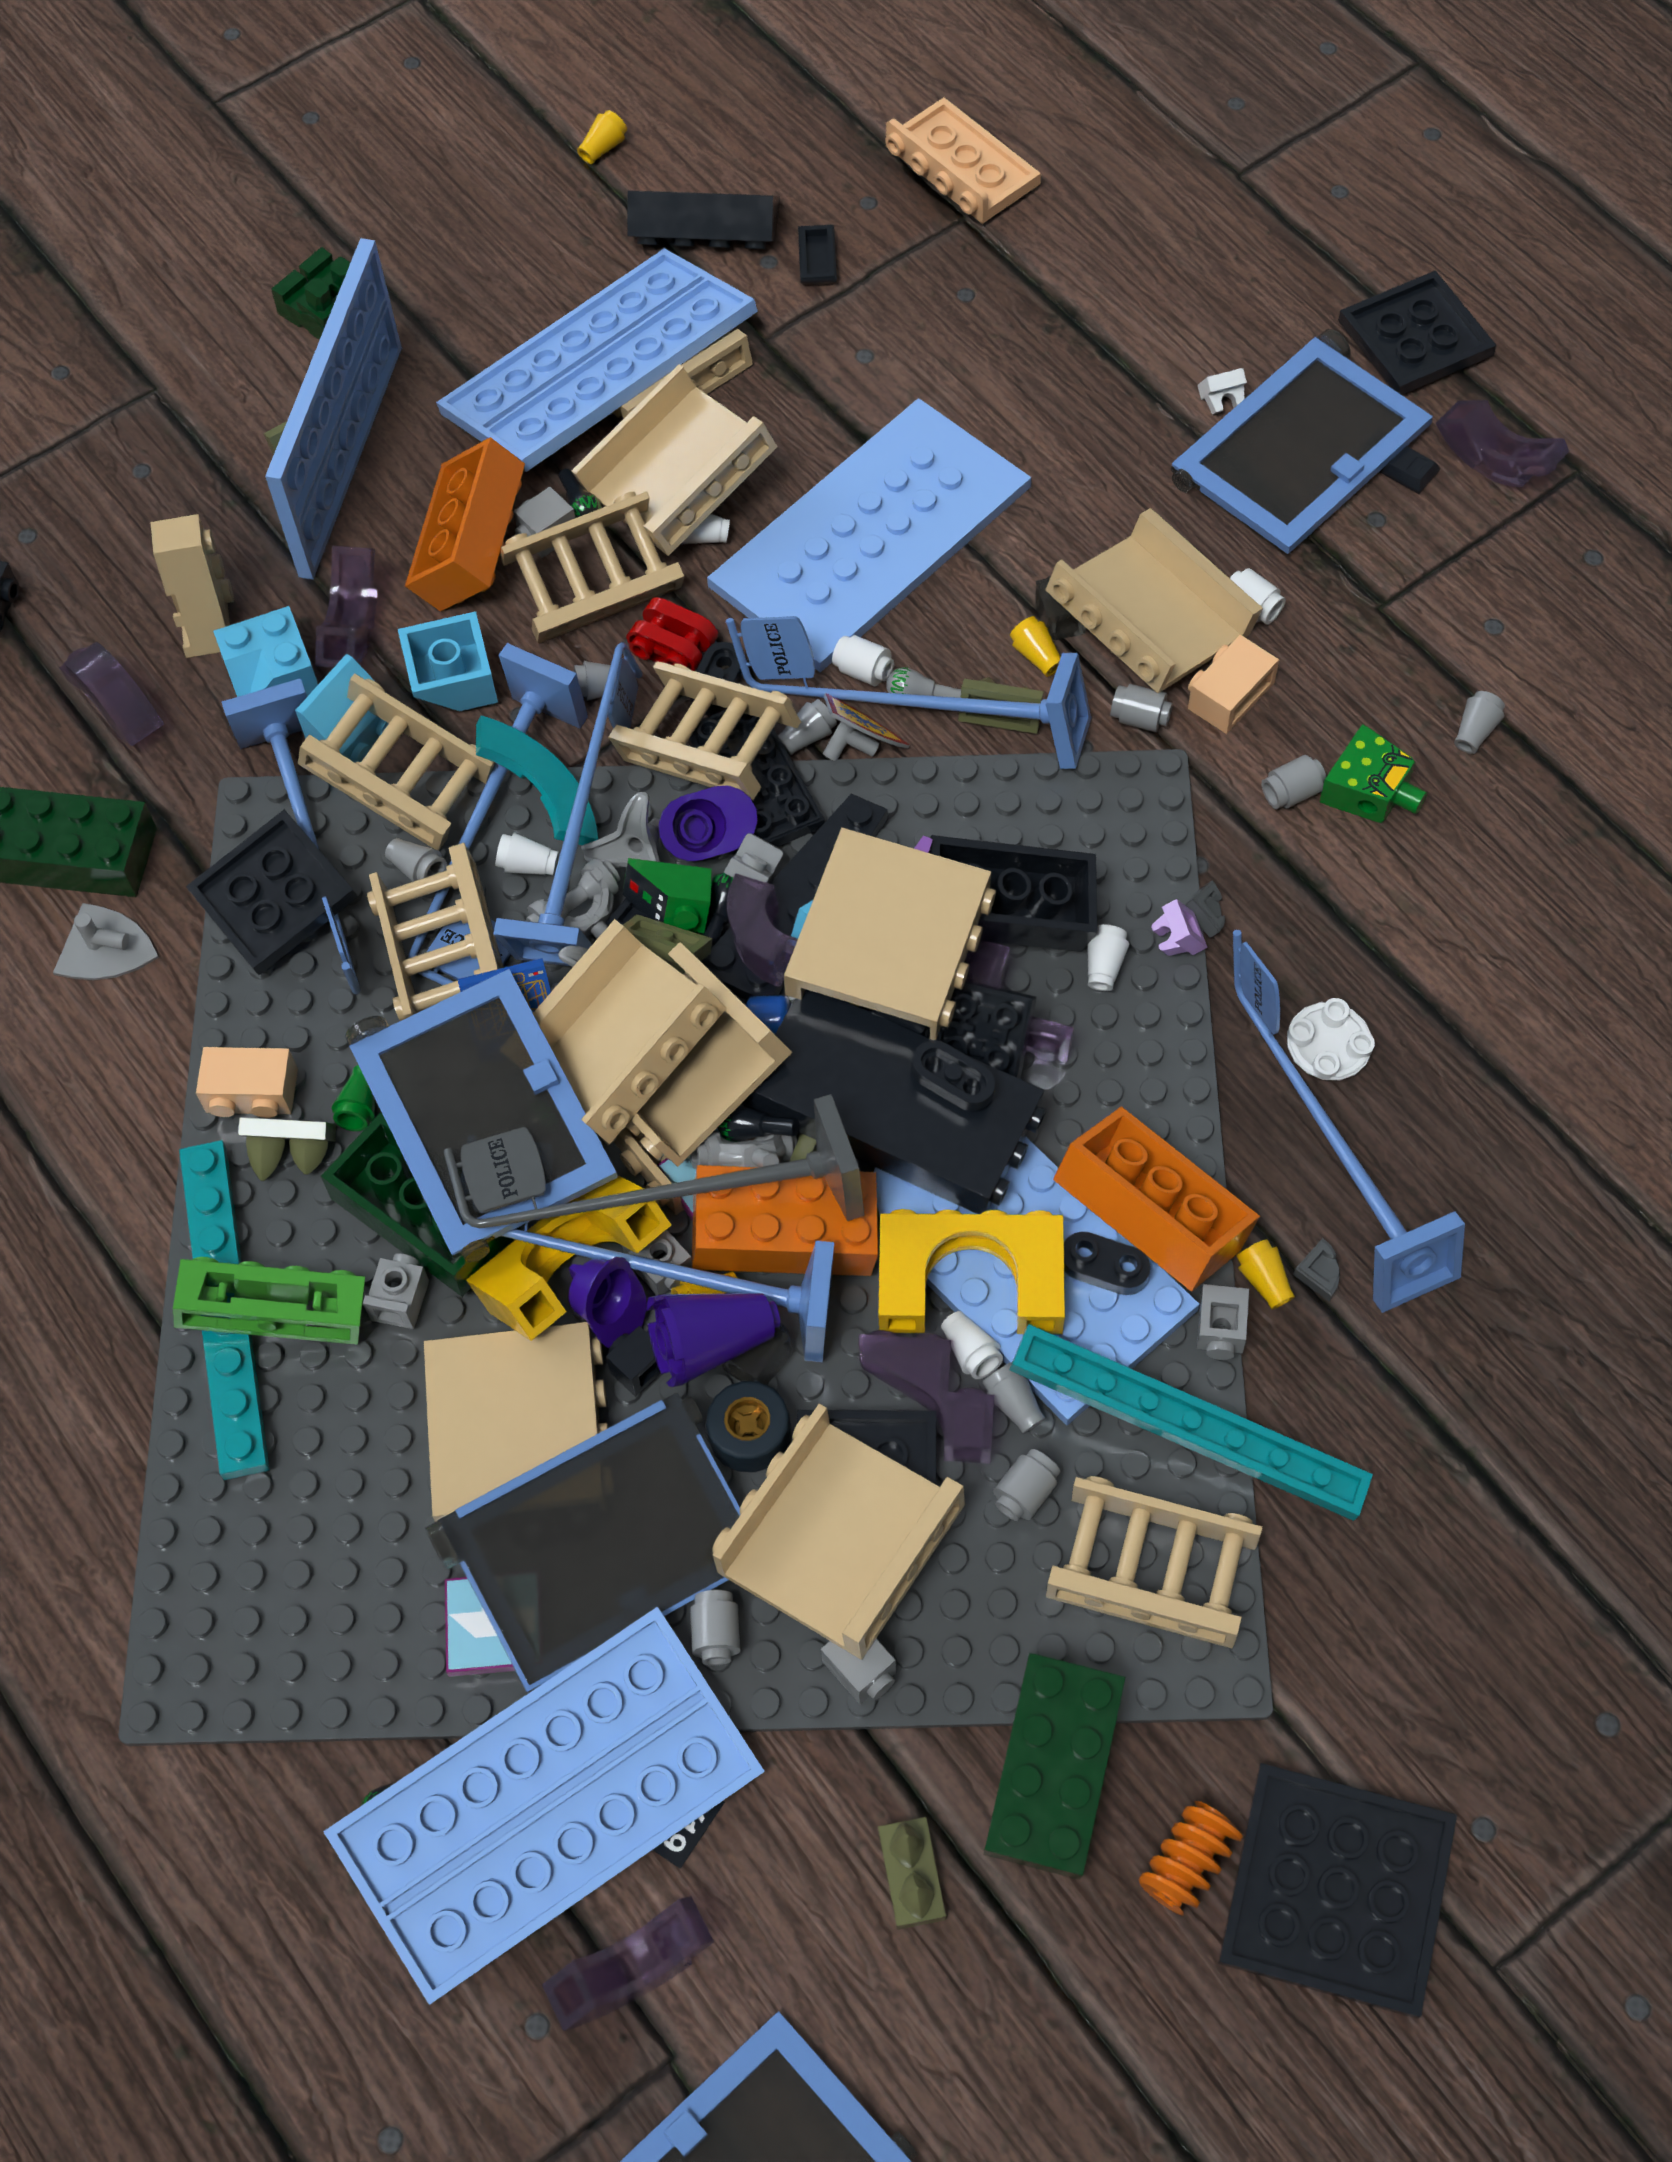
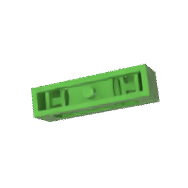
[173,1257,365,1345]

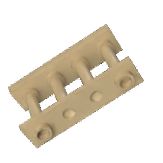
[501,491,684,644]
[608,661,801,800]
[298,673,495,851]
[367,843,504,1021]
[1046,1476,1262,1649]

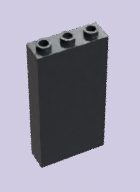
[744,989,1047,1214]

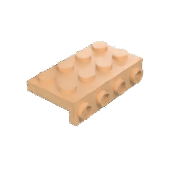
[885,97,1041,224]

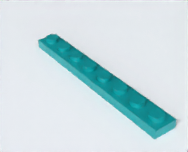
[179,1140,270,1480]
[1009,1324,1373,1521]

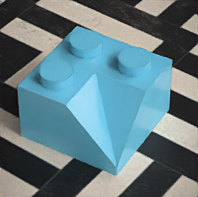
[213,606,318,697]
[398,611,498,711]

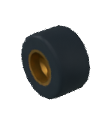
[706,1381,791,1473]

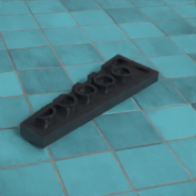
[701,793,888,1000]

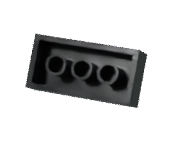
[929,835,1097,951]

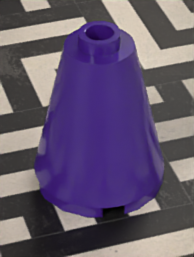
[647,1293,780,1387]

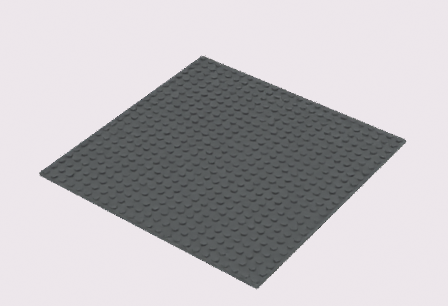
[119,749,1273,1746]

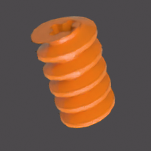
[1138,1801,1243,1916]

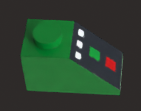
[623,858,712,933]

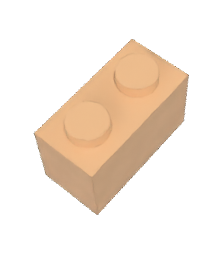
[1188,635,1279,734]
[196,1047,298,1118]

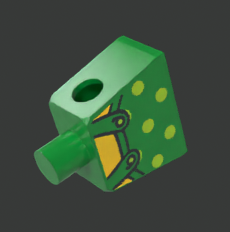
[1320,724,1427,823]

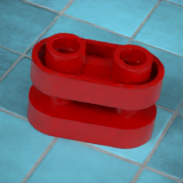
[626,597,718,671]

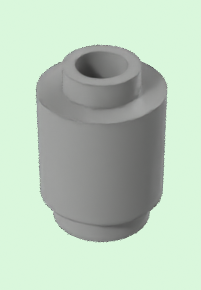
[1110,684,1173,732]
[1261,755,1326,809]
[993,1449,1060,1521]
[690,1590,740,1666]

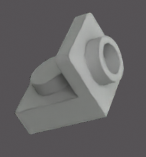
[724,833,784,892]

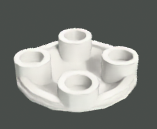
[1287,998,1375,1081]

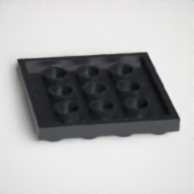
[1218,1763,1457,2019]

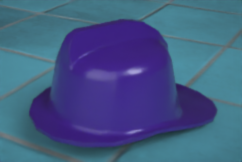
[658,785,757,861]
[568,1257,646,1348]

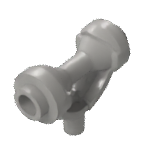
[526,858,620,939]
[690,1131,797,1169]

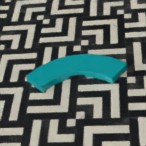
[476,715,598,845]

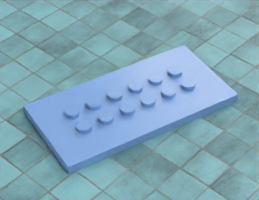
[265,238,402,580]
[436,248,758,472]
[707,398,1031,673]
[323,1607,765,2005]

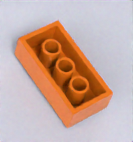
[405,437,525,612]
[1053,1106,1260,1292]
[692,1165,878,1276]

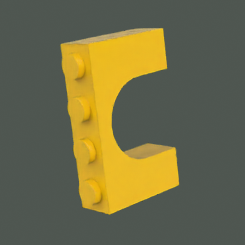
[466,1176,671,1341]
[878,1209,1065,1335]

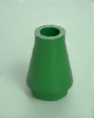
[332,1065,375,1131]

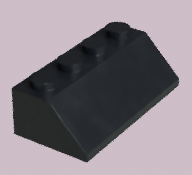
[627,190,780,249]

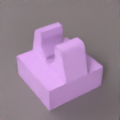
[1152,899,1208,956]

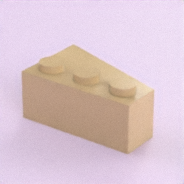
[151,514,234,658]

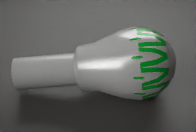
[886,667,961,698]

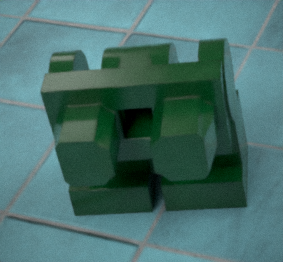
[271,247,351,340]

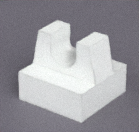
[1198,368,1247,415]

